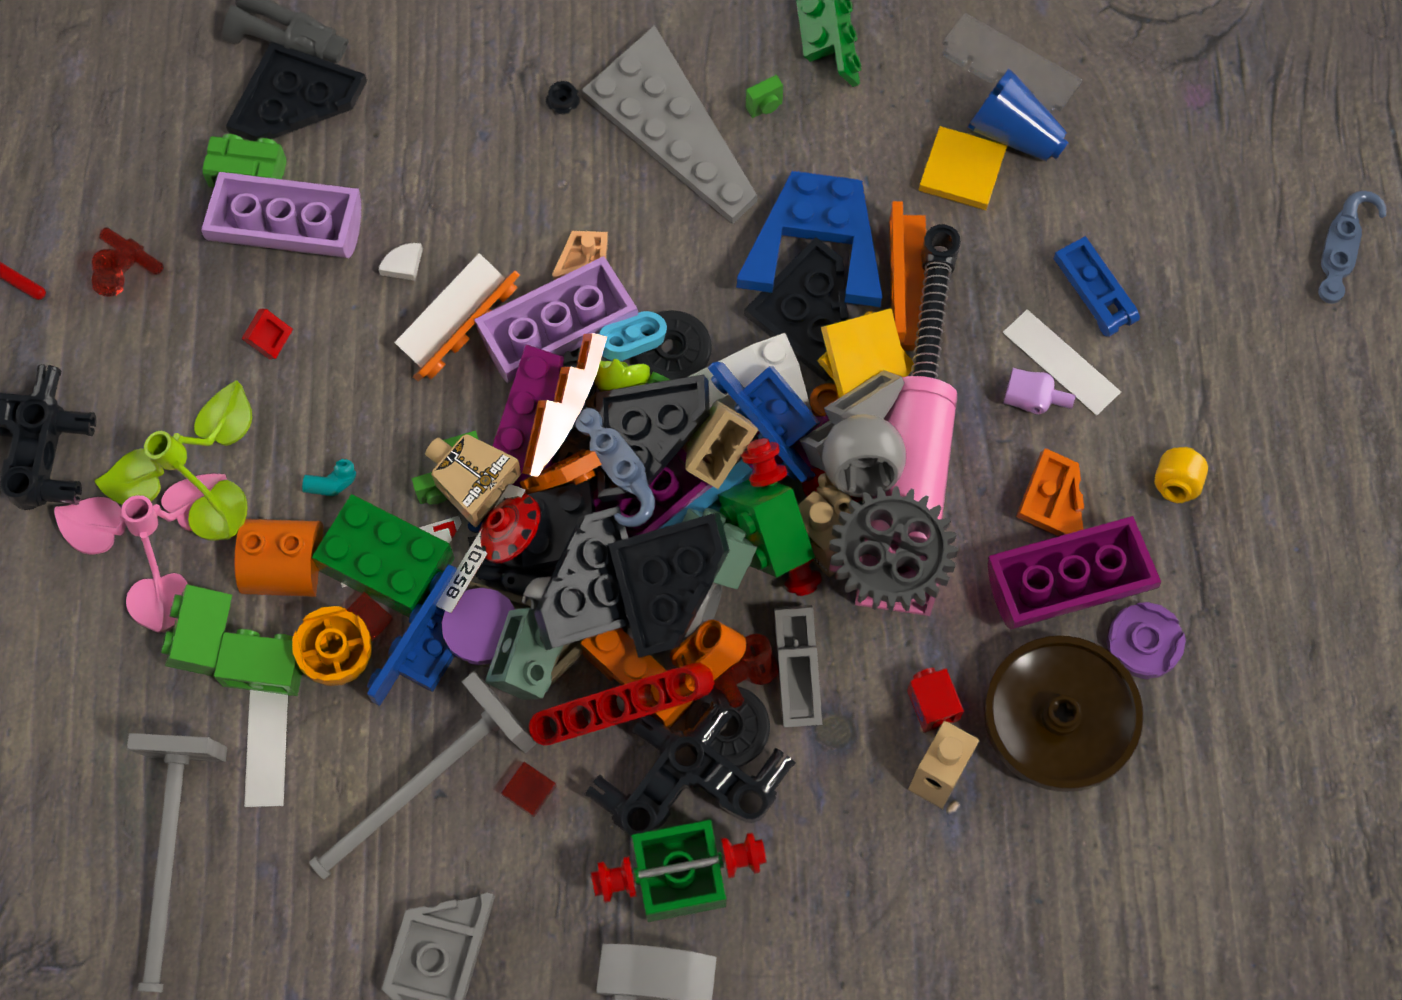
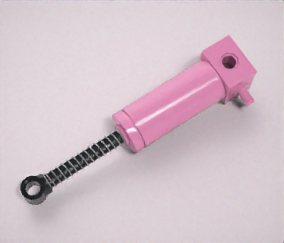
[829,224,961,616]

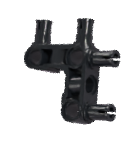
[0,365,97,510]
[585,701,796,837]

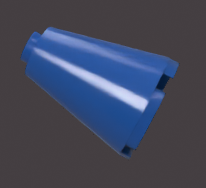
[967,68,1068,161]

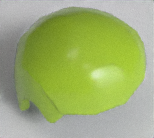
[594,359,651,392]

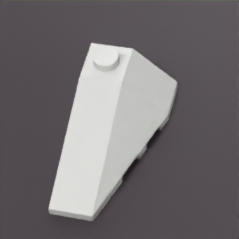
[688,333,812,411]

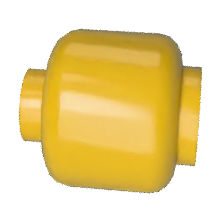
[1154,447,1208,503]

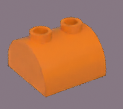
[235,519,324,597]

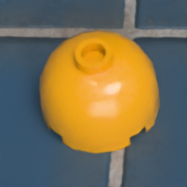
[292,606,371,686]

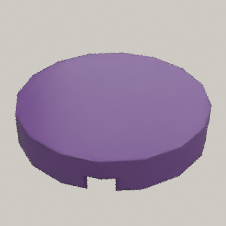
[441,588,515,665]
[1106,602,1186,679]

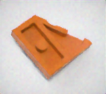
[1016,448,1084,536]
[519,449,602,494]

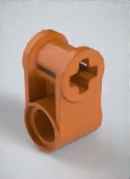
[670,619,746,691]

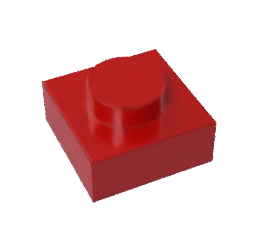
[241,308,293,359]

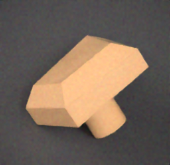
[552,231,608,280]

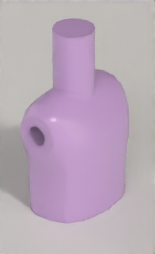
[1003,368,1075,414]

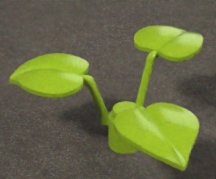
[95,380,252,541]

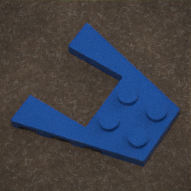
[736,171,882,307]

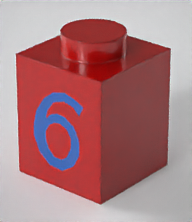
[907,668,964,733]

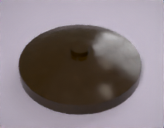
[984,635,1144,792]

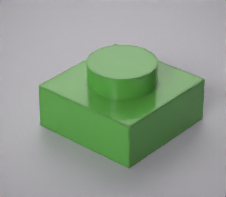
[746,75,783,118]

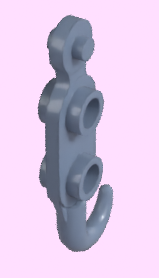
[1318,191,1386,304]
[575,408,655,527]

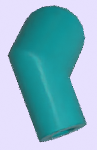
[302,459,356,496]

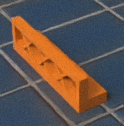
[889,201,927,351]

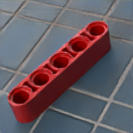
[529,662,714,746]

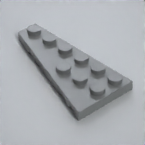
[582,25,757,224]

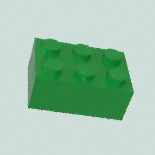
[312,494,455,617]

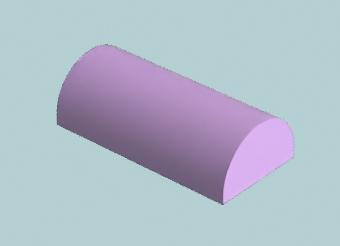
[201,172,361,258]
[474,256,638,383]

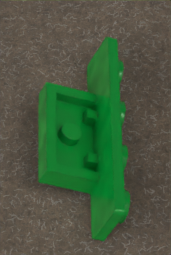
[796,0,861,87]

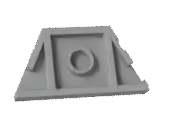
[381,893,495,1000]

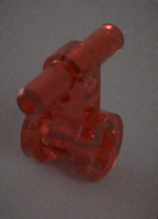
[91,227,164,297]
[714,634,779,708]

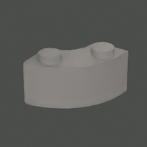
[596,944,717,1000]

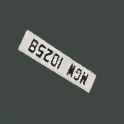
[436,484,525,613]

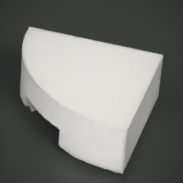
[378,243,423,281]

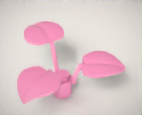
[54,474,227,633]

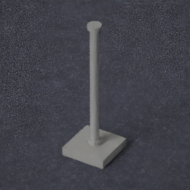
[309,672,537,880]
[127,733,227,992]

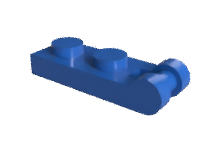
[1053,236,1140,337]

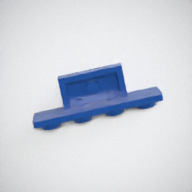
[707,362,820,482]
[367,564,457,706]

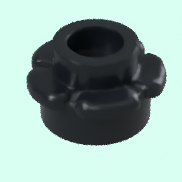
[546,81,580,115]

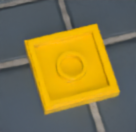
[919,126,1007,210]
[821,308,908,398]

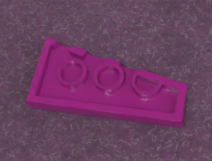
[492,344,564,494]

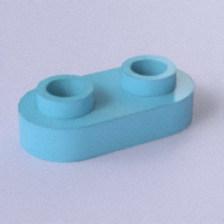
[599,311,667,361]

